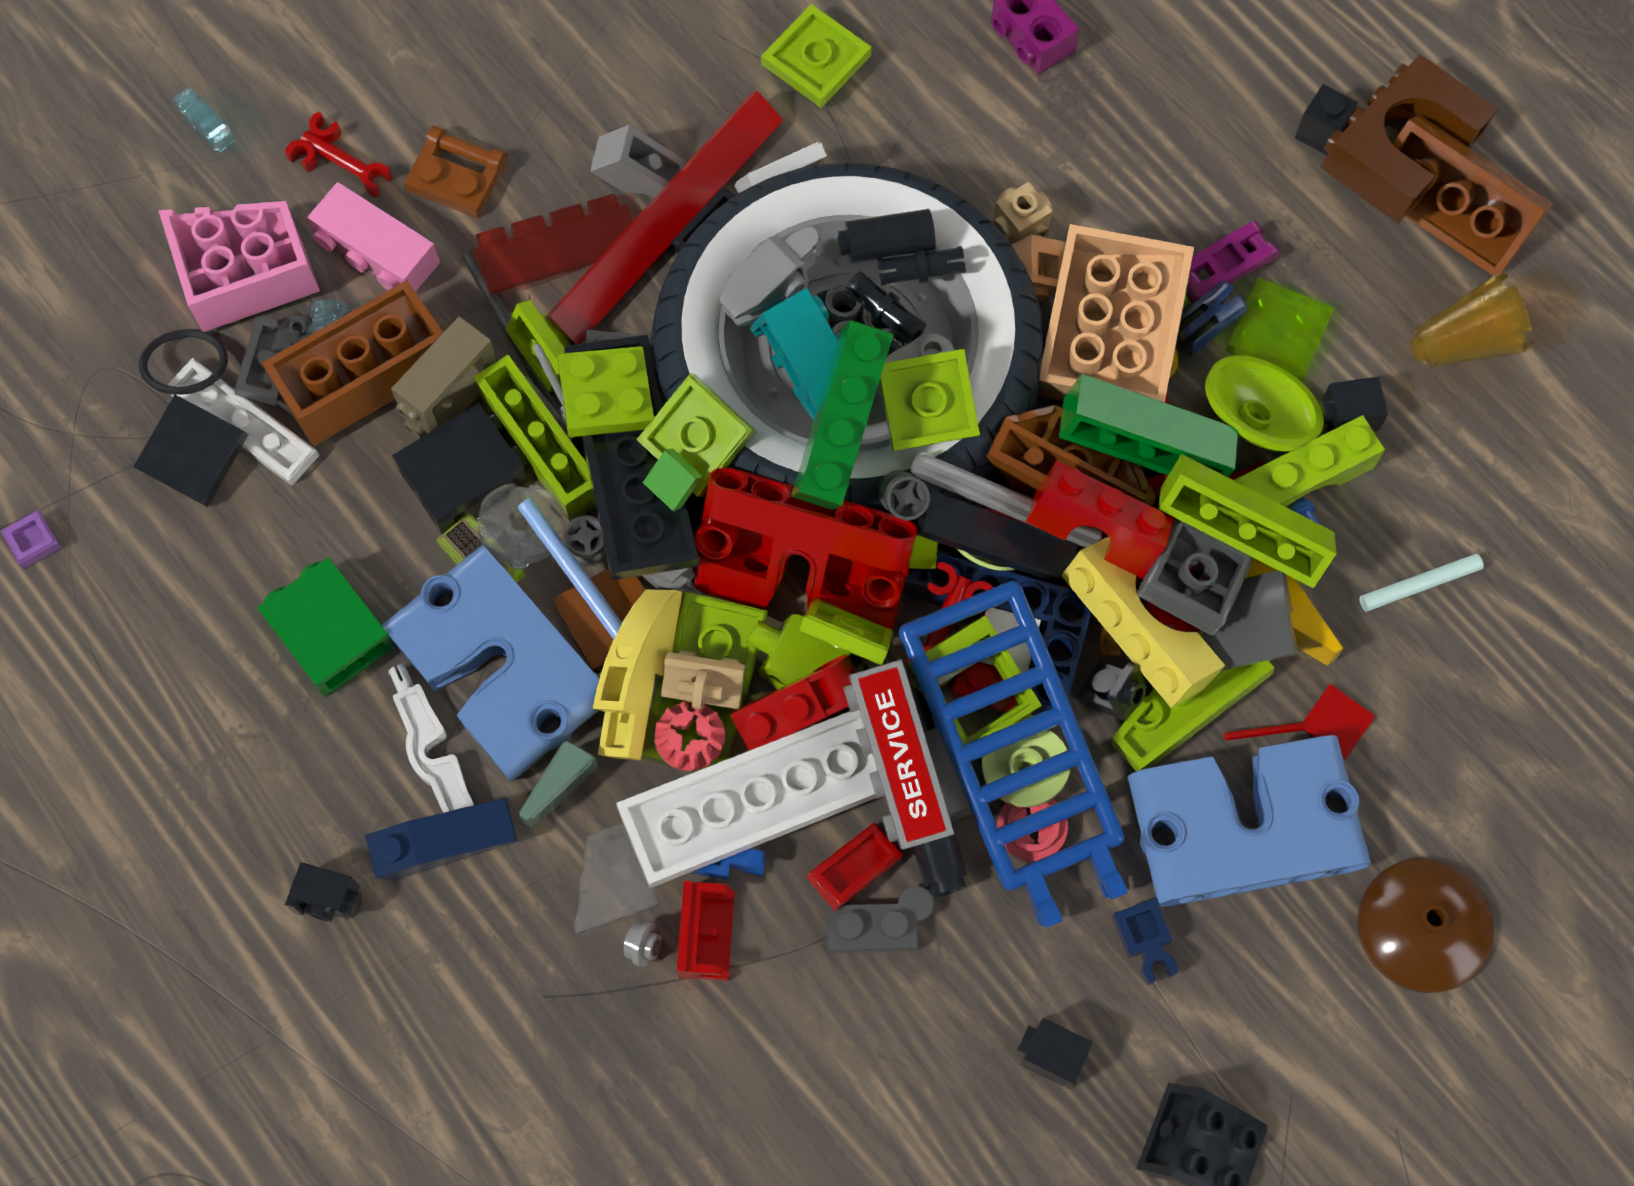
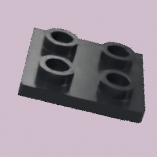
[1136,1082,1267,1186]

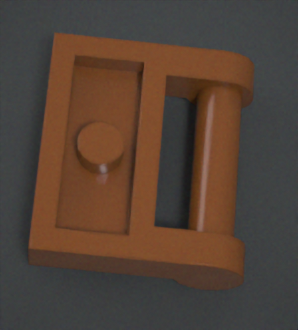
[404,125,508,219]

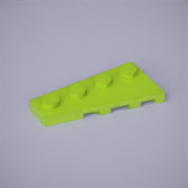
[1112,630,1274,771]

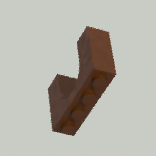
[1320,54,1498,224]

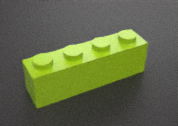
[473,355,596,522]
[1159,454,1337,588]

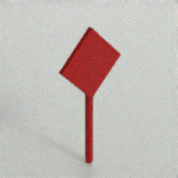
[1223,684,1375,760]

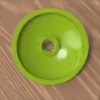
[1205,355,1324,452]

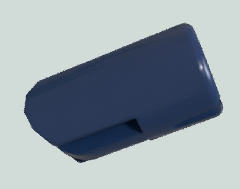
[1177,280,1247,356]

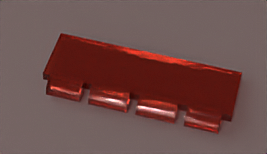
[473,193,633,295]

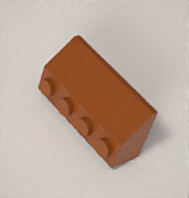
[1393,115,1554,278]
[262,280,444,447]

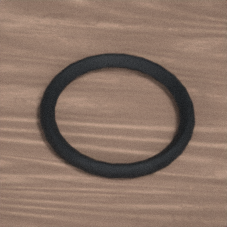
[139,329,228,395]

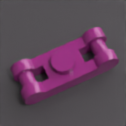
[1187,220,1281,303]

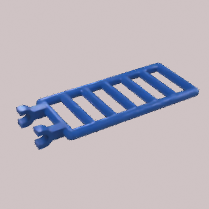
[899,581,1128,928]

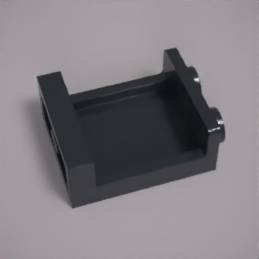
[392,403,529,535]

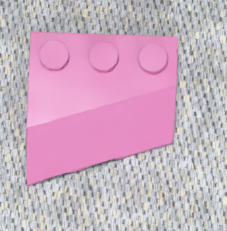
[158,201,320,332]

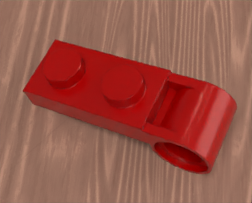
[730,654,857,751]

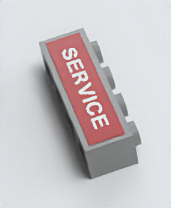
[843,660,954,850]

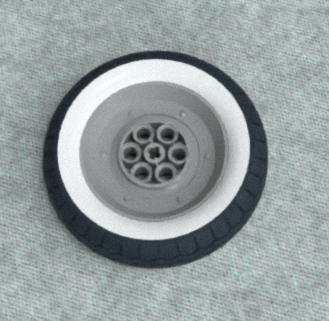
[651,163,1045,525]

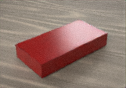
[806,822,903,912]

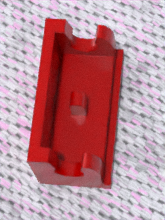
[677,881,735,981]

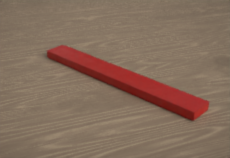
[545,90,783,345]

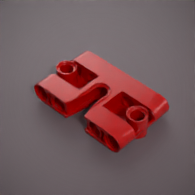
[691,467,917,632]

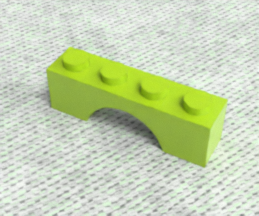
[1234,415,1385,507]

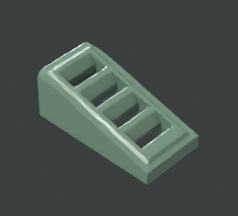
[519,741,598,830]

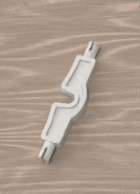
[388,664,474,813]

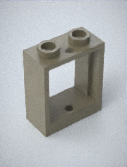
[391,316,497,440]

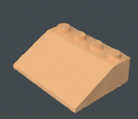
[1038,224,1194,403]

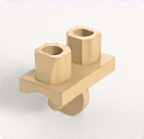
[661,650,745,710]

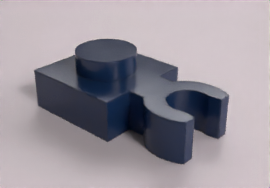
[1112,898,1178,986]

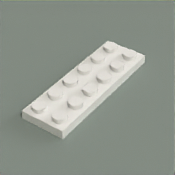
[616,710,877,888]

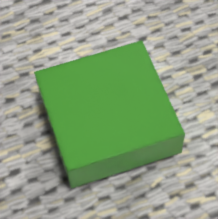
[643,448,703,511]

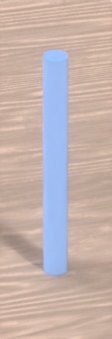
[518,498,622,640]

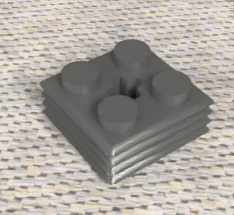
[1137,518,1253,635]

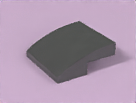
[1202,571,1298,672]

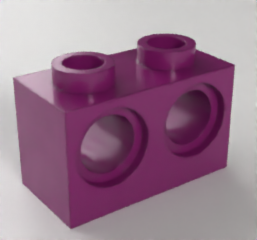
[991,0,1080,75]

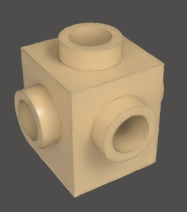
[992,181,1053,244]

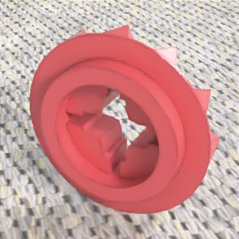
[654,700,725,771]
[997,799,1068,862]

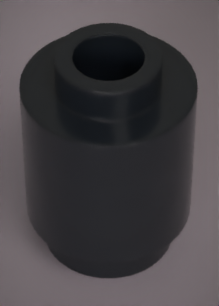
[913,834,968,898]

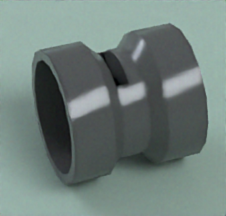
[878,470,930,521]

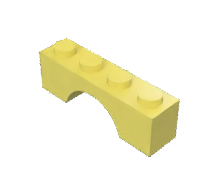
[1061,537,1225,708]

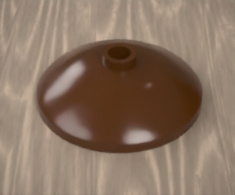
[1357,859,1494,993]

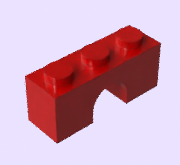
[1026,460,1174,579]

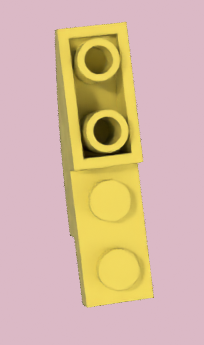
[593,589,682,761]

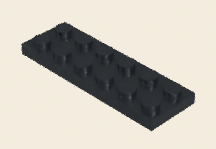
[564,335,699,580]

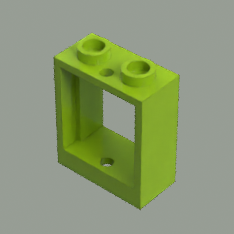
[905,615,1042,745]

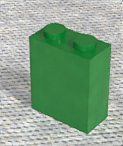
[257,557,395,698]

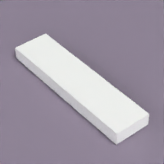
[168,358,319,486]

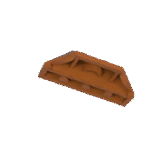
[986,405,1156,507]

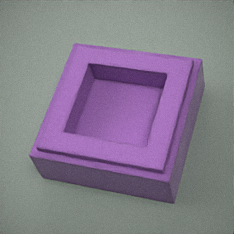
[1,510,62,569]

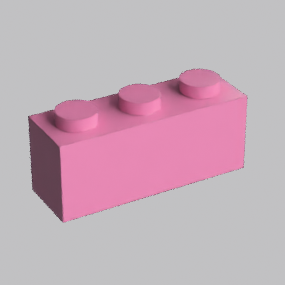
[307,182,440,293]

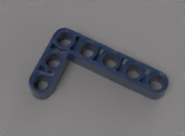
[902,552,1091,715]

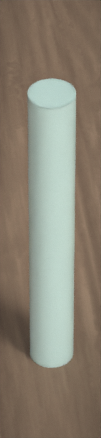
[1359,553,1484,612]

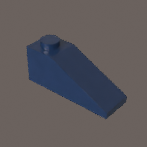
[365,798,518,881]

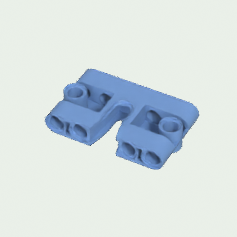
[382,545,600,783]
[1128,735,1371,907]

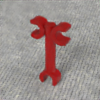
[285,111,393,197]
[907,562,993,669]

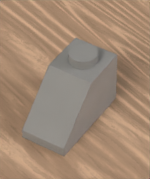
[590,125,687,196]

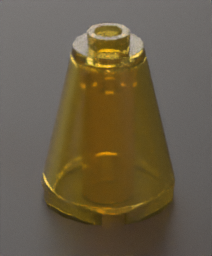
[1409,273,1534,367]

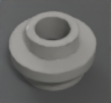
[624,922,662,967]

